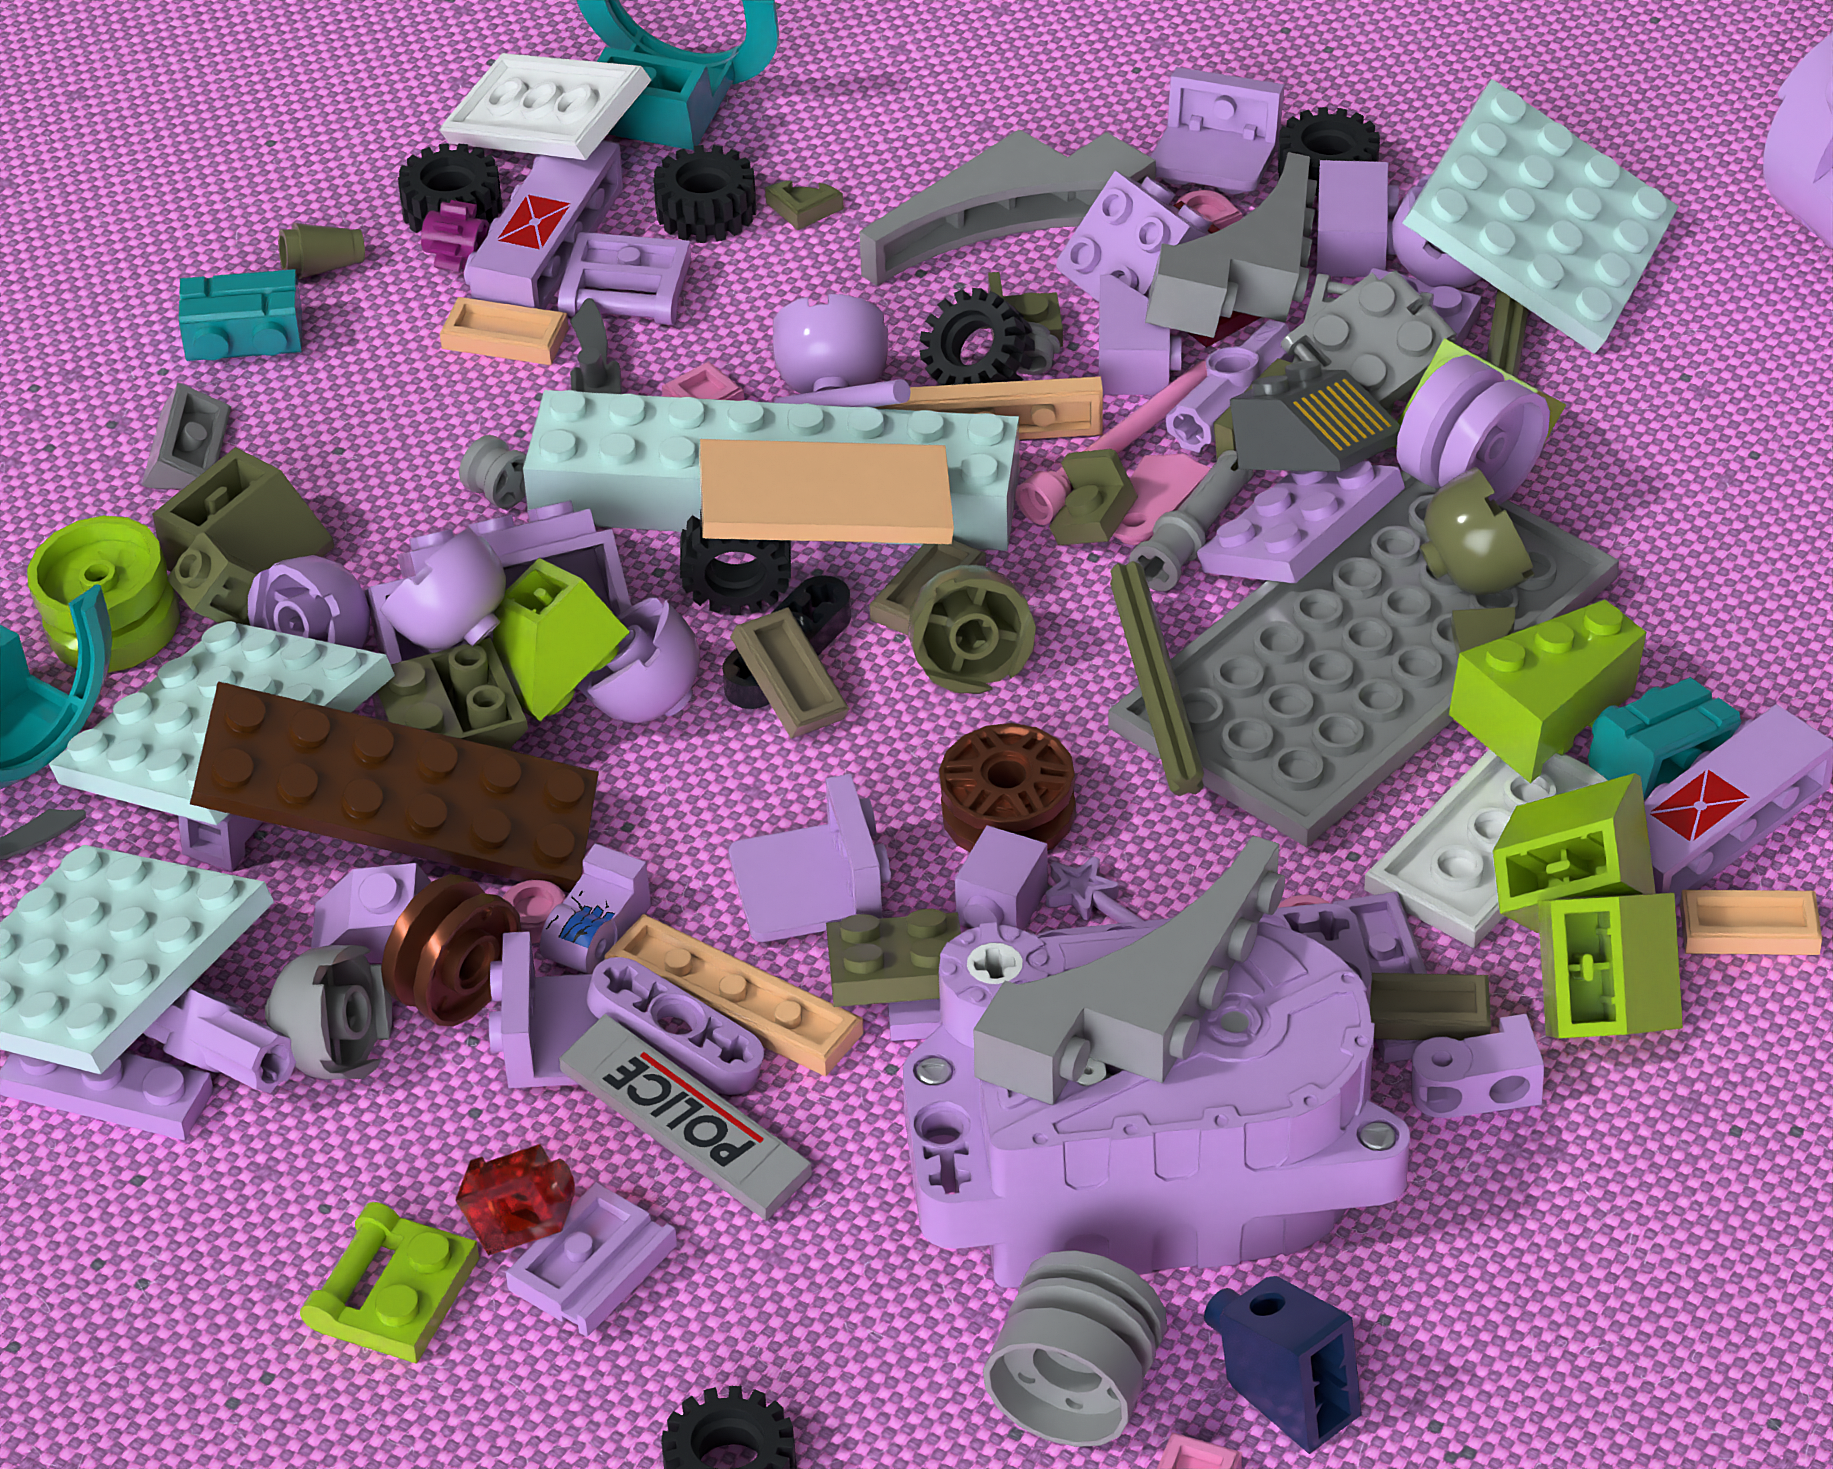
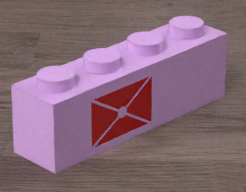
[464,140,623,310]
[1644,704,1833,906]

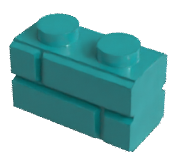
[179,269,302,361]
[1587,677,1742,800]

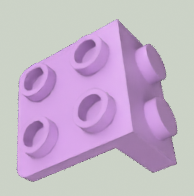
[1150,67,1285,194]
[1056,171,1213,302]
[729,774,891,942]
[489,931,624,1088]

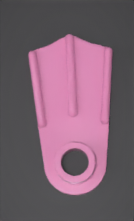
[1113,453,1211,545]

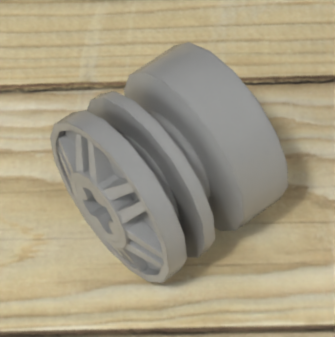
[983,1250,1167,1447]

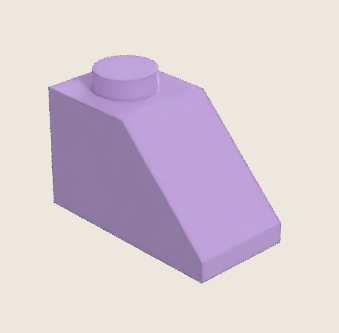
[1099,275,1181,395]
[311,863,431,963]

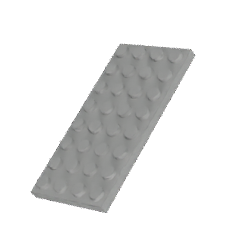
[1108,470,1619,848]

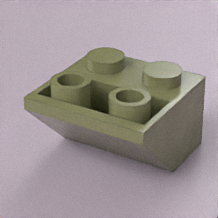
[152,447,334,572]
[372,638,528,750]

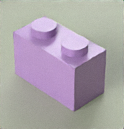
[1316,160,1399,277]

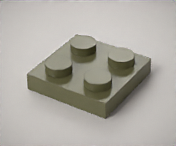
[826,909,961,1007]

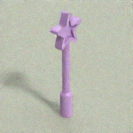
[1045,856,1144,923]

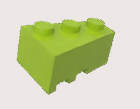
[1448,599,1647,784]

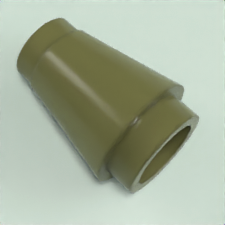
[278,223,365,279]

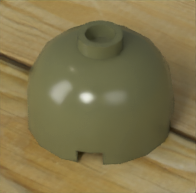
[1419,466,1535,595]
[908,565,1036,694]

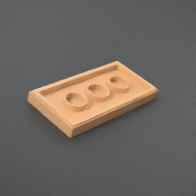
[699,439,954,544]

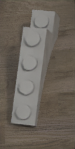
[859,129,1156,286]
[1145,152,1317,338]
[973,835,1285,1105]

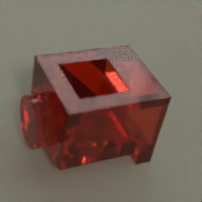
[455,1143,575,1256]

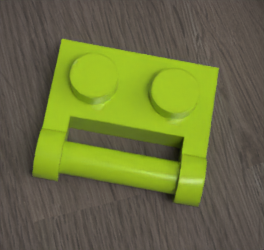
[300,1202,479,1364]

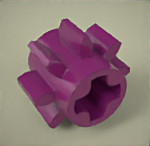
[421,200,489,272]

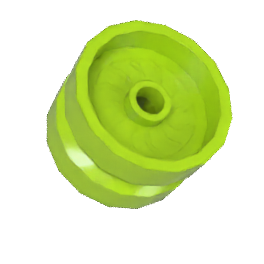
[27,515,181,673]

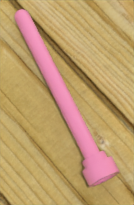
[1015,360,1207,525]

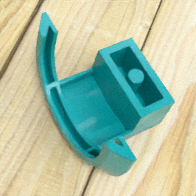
[576,0,779,151]
[0,584,112,789]

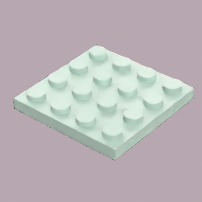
[1402,79,1679,354]
[49,621,395,825]
[0,845,274,1074]

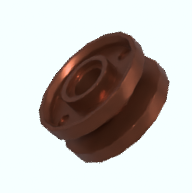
[939,723,1076,852]
[381,874,522,1027]

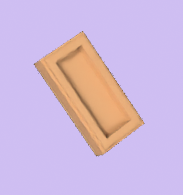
[440,297,569,365]
[1680,890,1822,955]

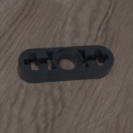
[722,575,851,709]

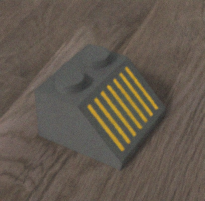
[1230,361,1401,472]

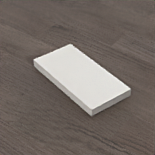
[439,53,651,160]
[1364,749,1608,948]

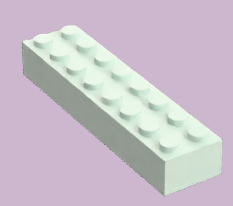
[523,390,1020,551]

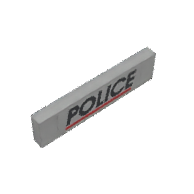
[559,1014,812,1221]

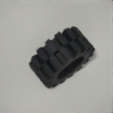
[1278,107,1380,196]
[398,143,502,233]
[653,145,757,243]
[920,288,1035,385]
[680,509,791,615]
[661,1386,797,1469]

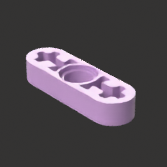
[587,957,764,1095]

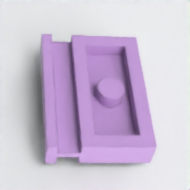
[506,1182,677,1337]

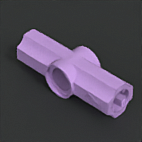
[1166,320,1295,453]
[143,987,296,1093]

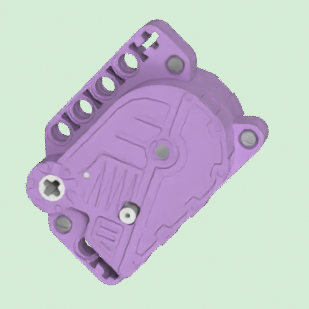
[903,903,1410,1288]

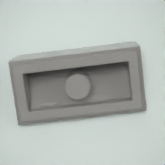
[142,383,232,489]

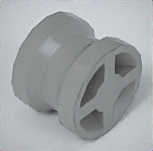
[459,434,527,509]

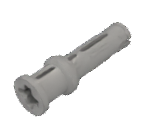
[1129,450,1254,591]

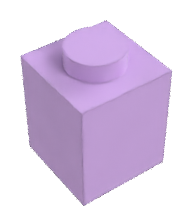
[955,825,1048,931]

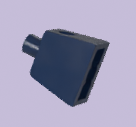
[1204,1276,1362,1454]

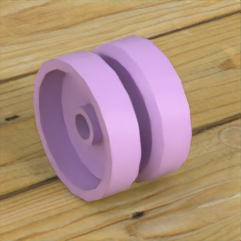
[1396,355,1550,505]

